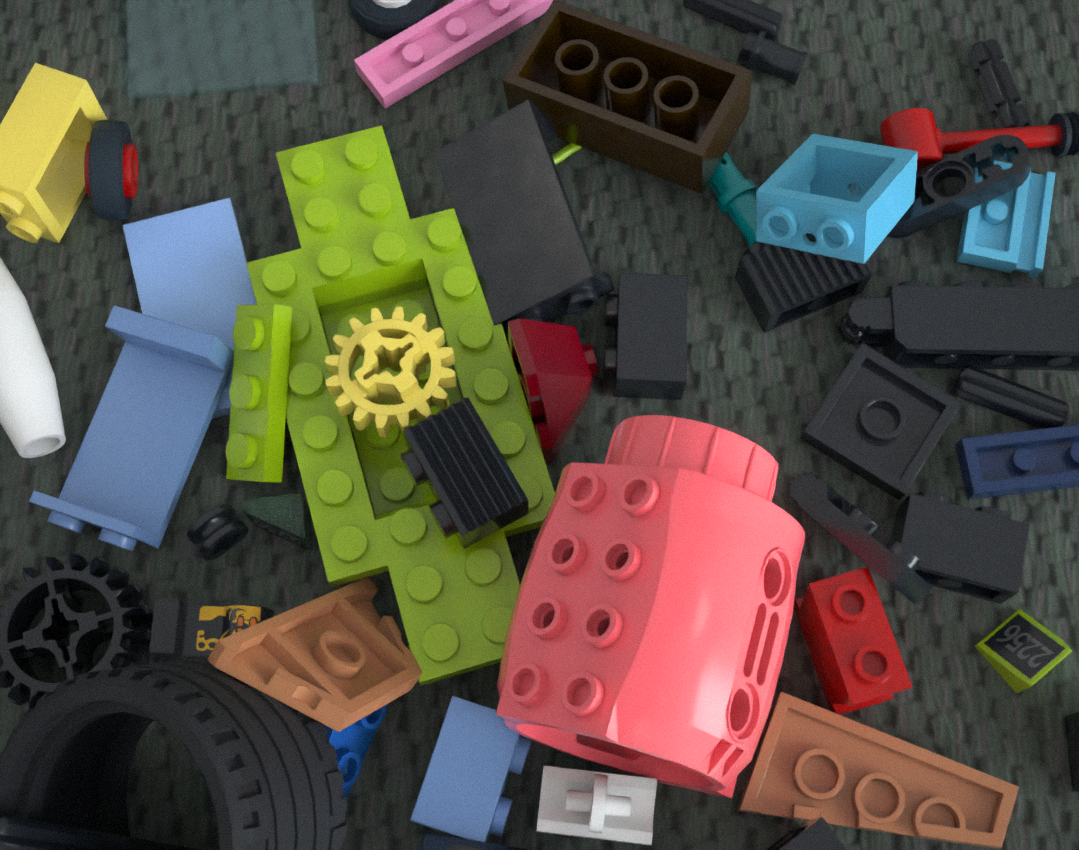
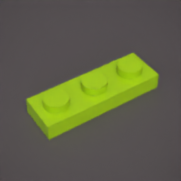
[226,304,292,483]

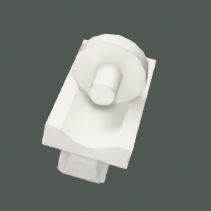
[536,766,657,845]

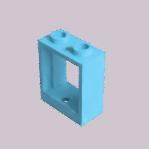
[756,134,918,264]

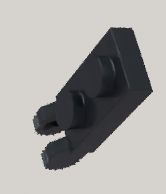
[788,472,933,604]

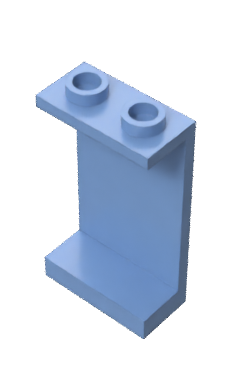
[29,305,234,552]

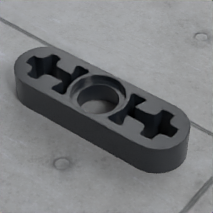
[887,135,1030,238]

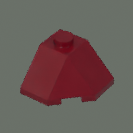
[508,319,599,465]

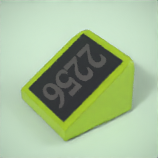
[975,609,1072,694]

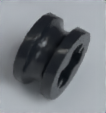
[187,504,249,561]

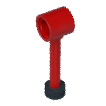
[880,108,1079,171]

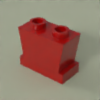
[794,567,913,715]

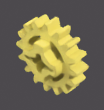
[324,306,456,438]

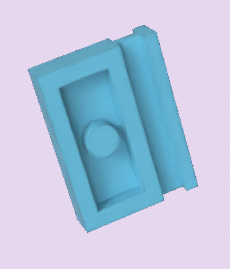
[956,160,1055,278]

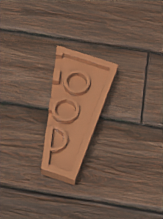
[737,691,1019,848]

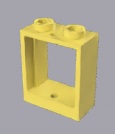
[0,63,107,243]

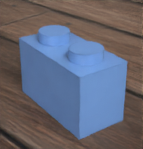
[410,696,532,842]

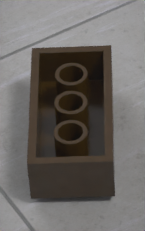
[503,0,751,194]

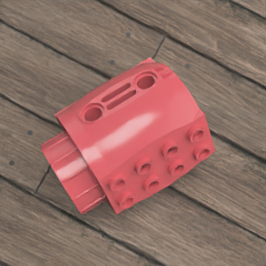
[496,415,805,799]

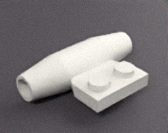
[0,257,66,458]

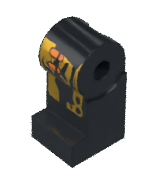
[149,597,274,662]

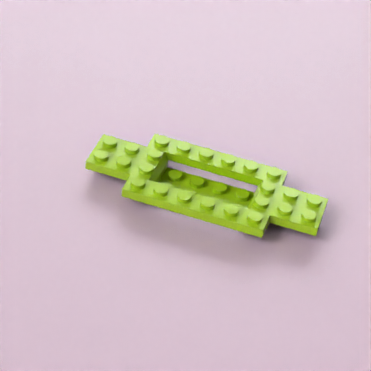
[246,125,555,686]

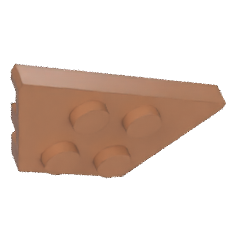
[207,577,423,732]

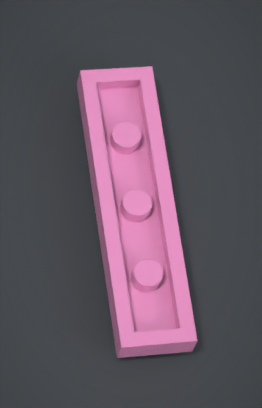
[354,0,553,109]

